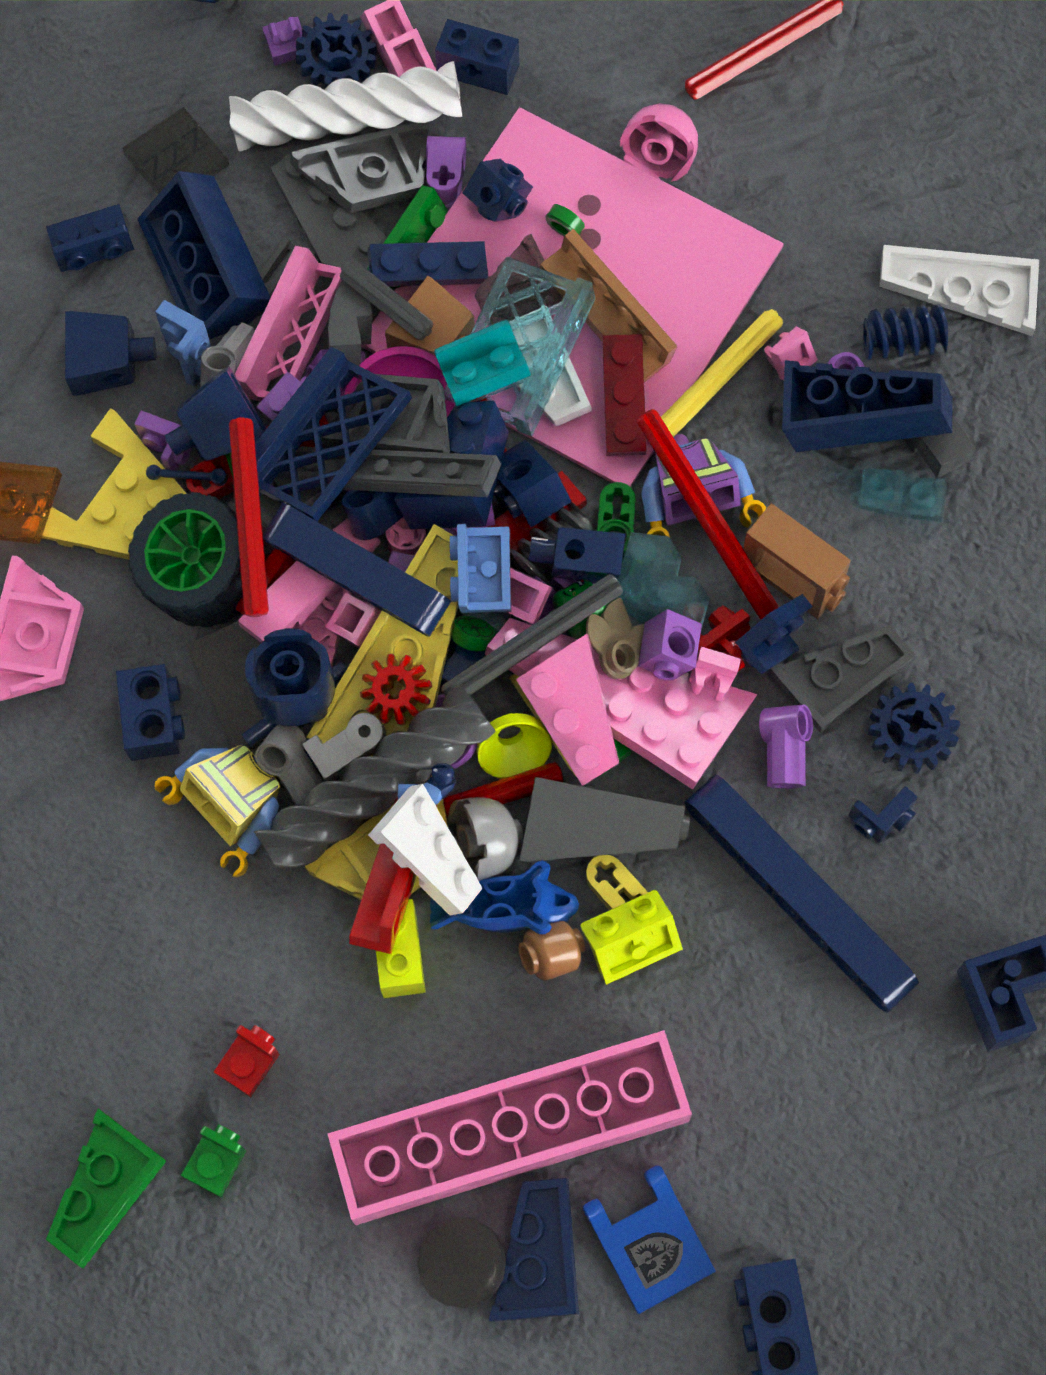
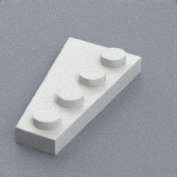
[879,245,1039,336]

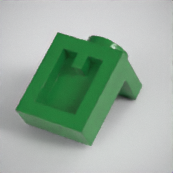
[181,1124,246,1198]

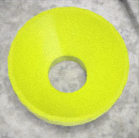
[476,713,552,779]

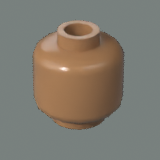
[519,921,585,981]

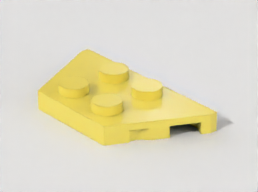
[305,776,448,900]

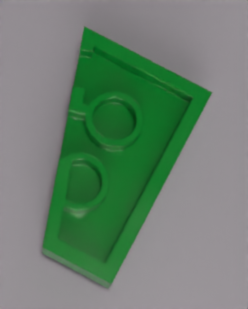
[46,1108,166,1269]

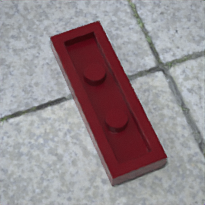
[602,334,647,456]

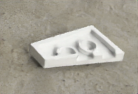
[368,784,482,916]

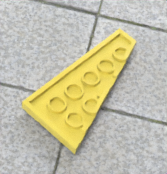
[307,524,458,756]

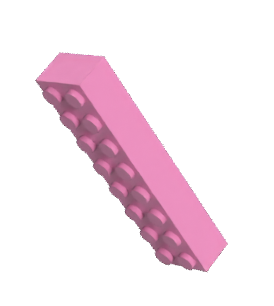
[328,1030,692,1225]

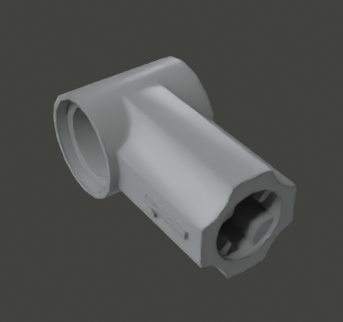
[200,322,255,387]
[255,724,324,806]

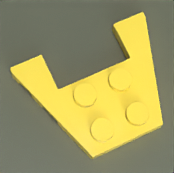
[22,408,187,560]

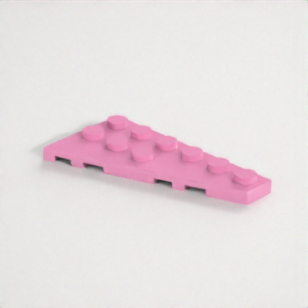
[485,618,757,790]

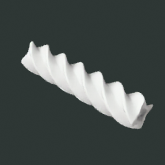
[229,61,462,152]

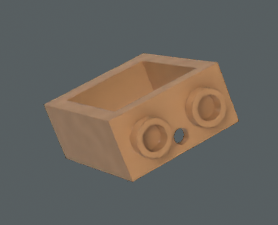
[743,503,851,619]

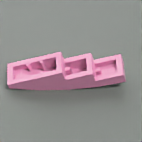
[238,519,381,643]

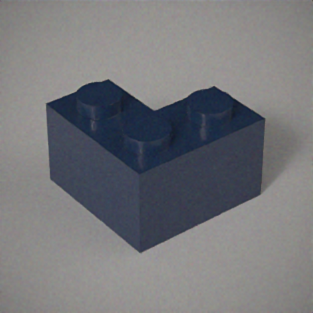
[957,935,1046,1052]

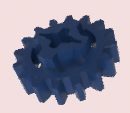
[295,13,377,90]
[868,682,960,774]

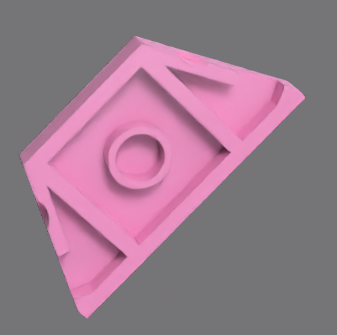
[0,555,84,701]

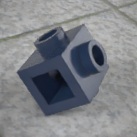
[462,158,533,222]

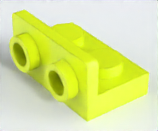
[580,890,683,985]

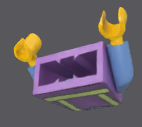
[641,434,766,553]

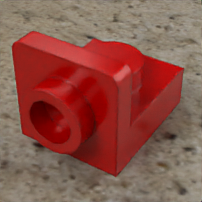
[214,1025,280,1098]

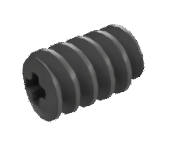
[510,502,593,584]

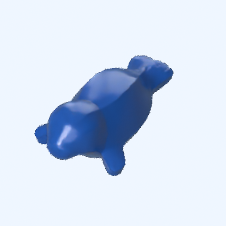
[430,860,579,934]

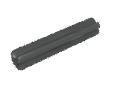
[340,260,433,340]

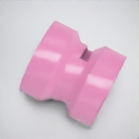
[386,517,426,556]

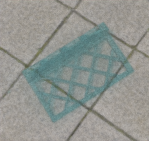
[444,257,596,436]

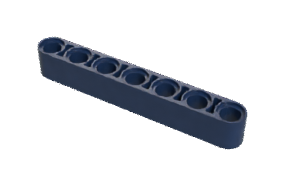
[684,774,919,1013]

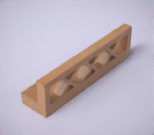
[539,229,677,383]

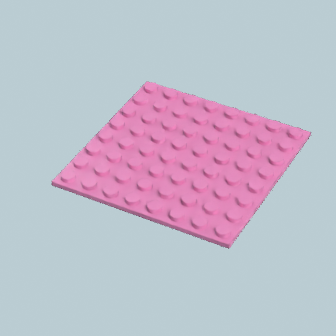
[361,107,784,487]

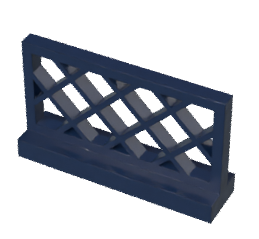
[255,347,412,522]

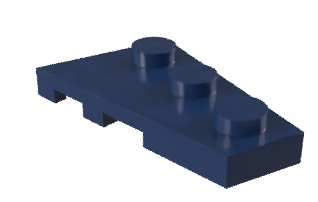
[489,1178,579,1322]

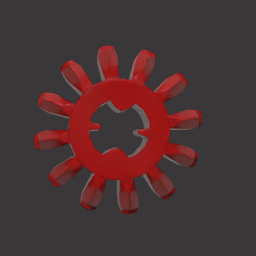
[360,654,432,726]

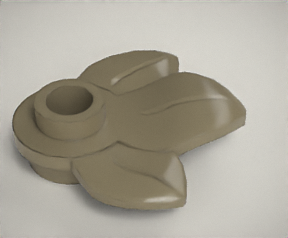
[586,598,644,679]

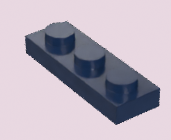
[367,241,488,286]

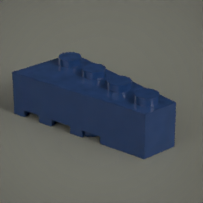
[782,360,953,452]

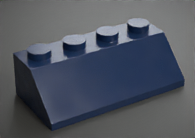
[137,171,271,340]

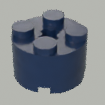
[245,629,335,726]

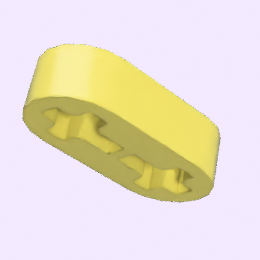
[586,855,648,910]

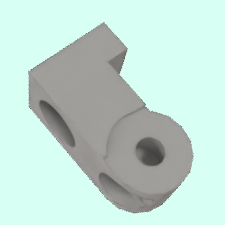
[302,713,386,781]

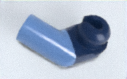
[398,763,456,805]

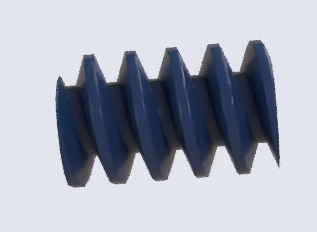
[863,304,948,360]

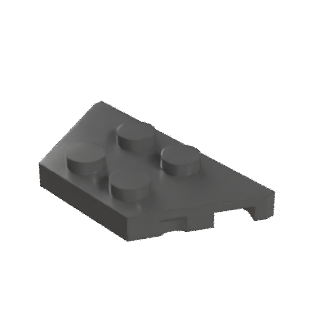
[290,122,429,213]
[312,374,450,453]

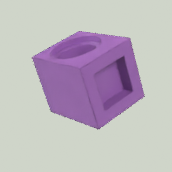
[638,609,702,681]

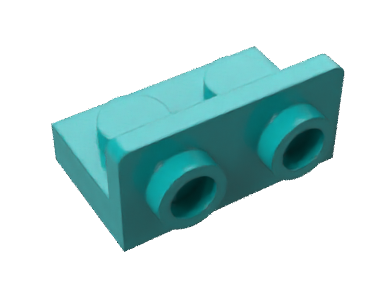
[434,320,531,406]

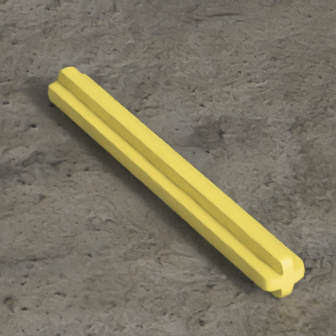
[661,309,783,437]

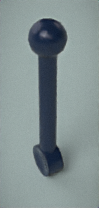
[146,465,228,486]

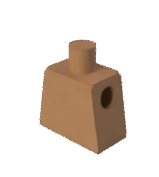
[385,276,475,355]

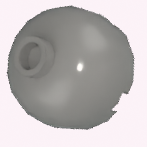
[448,797,523,881]

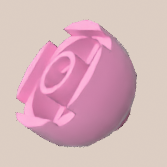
[620,103,698,182]

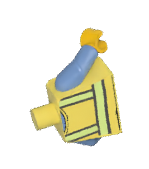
[154,745,281,877]

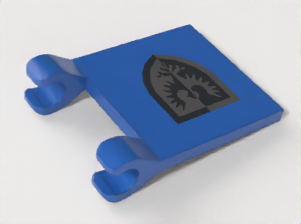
[583,1165,716,1314]

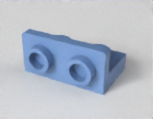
[155,300,211,386]

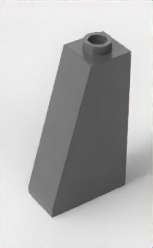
[519,777,690,862]

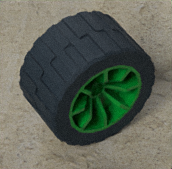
[128,492,266,628]

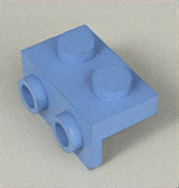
[450,524,511,613]

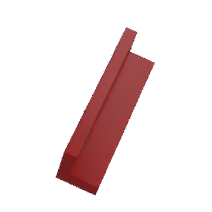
[349,796,438,954]

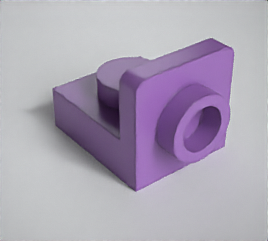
[134,410,191,470]

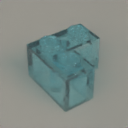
[612,532,710,634]

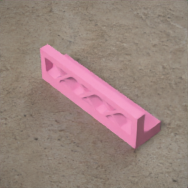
[235,246,342,402]

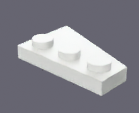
[509,306,592,427]

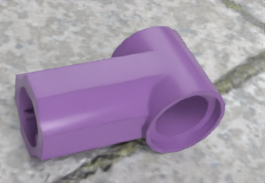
[759,705,813,789]

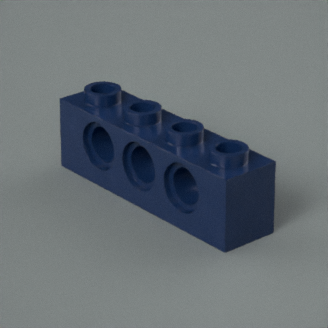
[734,1258,818,1375]

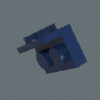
[46,204,134,272]
[735,594,813,674]

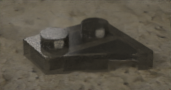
[475,234,563,326]

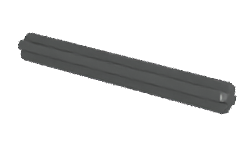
[441,574,623,697]

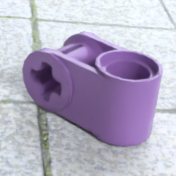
[426,136,466,211]

